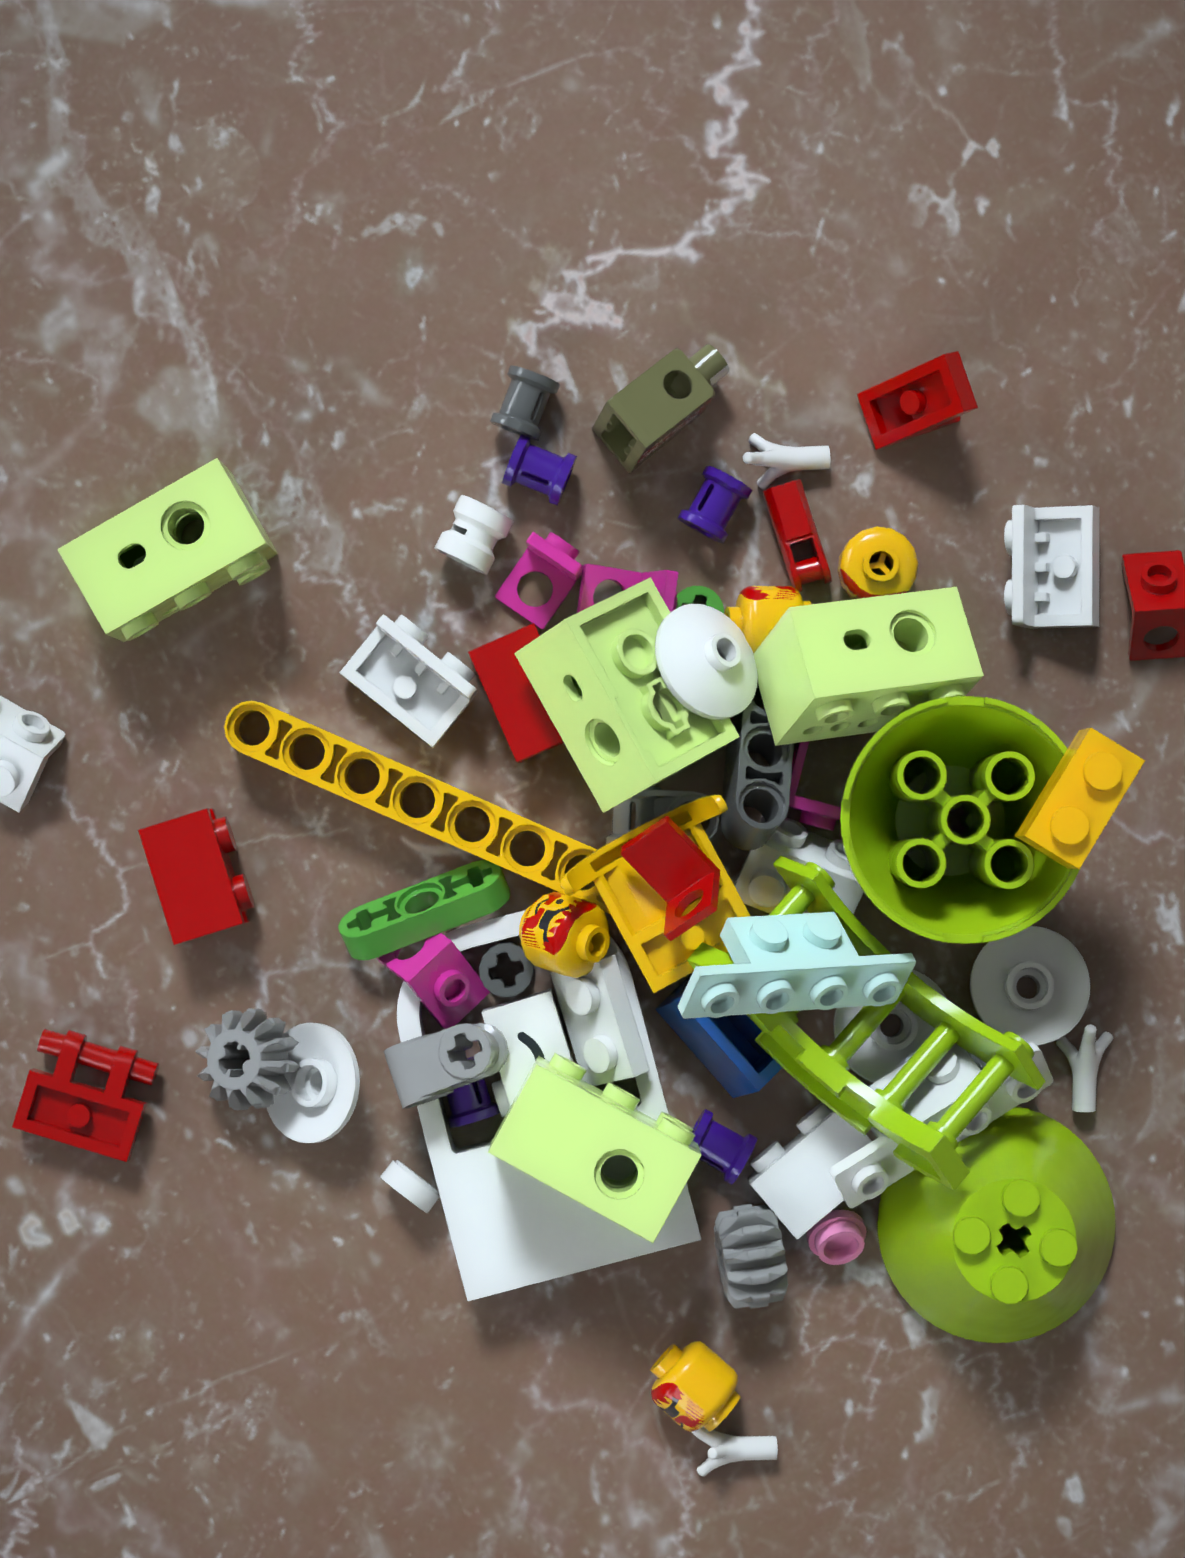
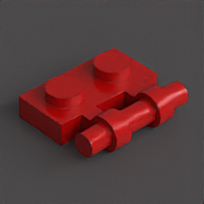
[12,1029,159,1162]

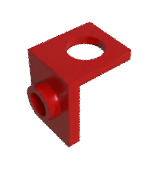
[1121,550,1185,661]
[621,816,720,941]

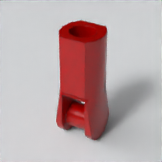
[762,479,832,592]

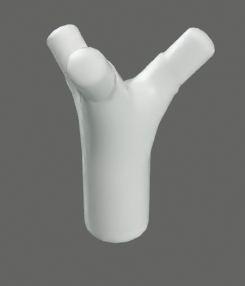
[743,433,831,490]
[1056,1024,1113,1112]
[692,1427,778,1477]

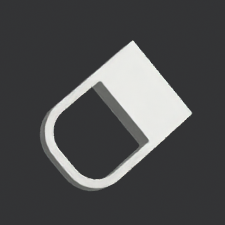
[397,910,701,1301]

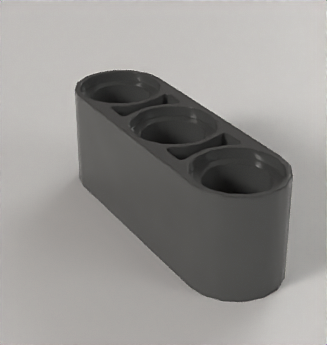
[720,682,794,850]

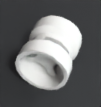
[434,495,514,575]

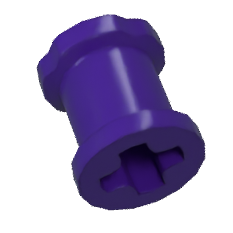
[502,434,577,506]
[677,466,753,544]
[446,1057,500,1128]
[692,1109,758,1185]

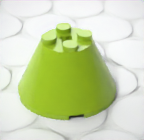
[840,696,1081,944]
[877,1106,1116,1343]

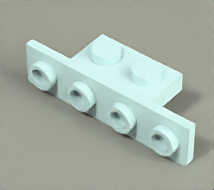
[678,912,917,1019]

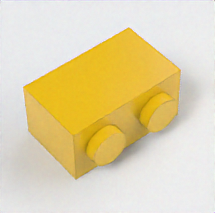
[1015,727,1145,869]

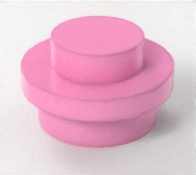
[806,1210,867,1265]

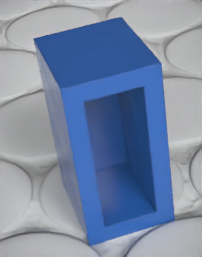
[655,974,782,1098]

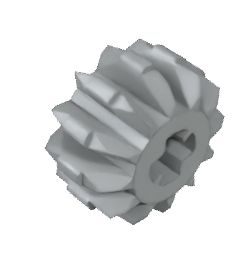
[195,1008,301,1110]
[713,1204,788,1309]

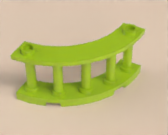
[687,855,1046,1191]

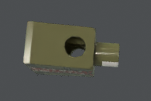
[592,344,729,474]

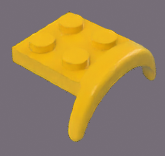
[560,795,750,993]

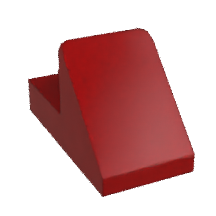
[857,351,978,450]

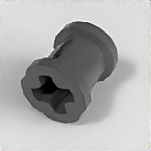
[490,365,560,441]
[479,941,534,997]

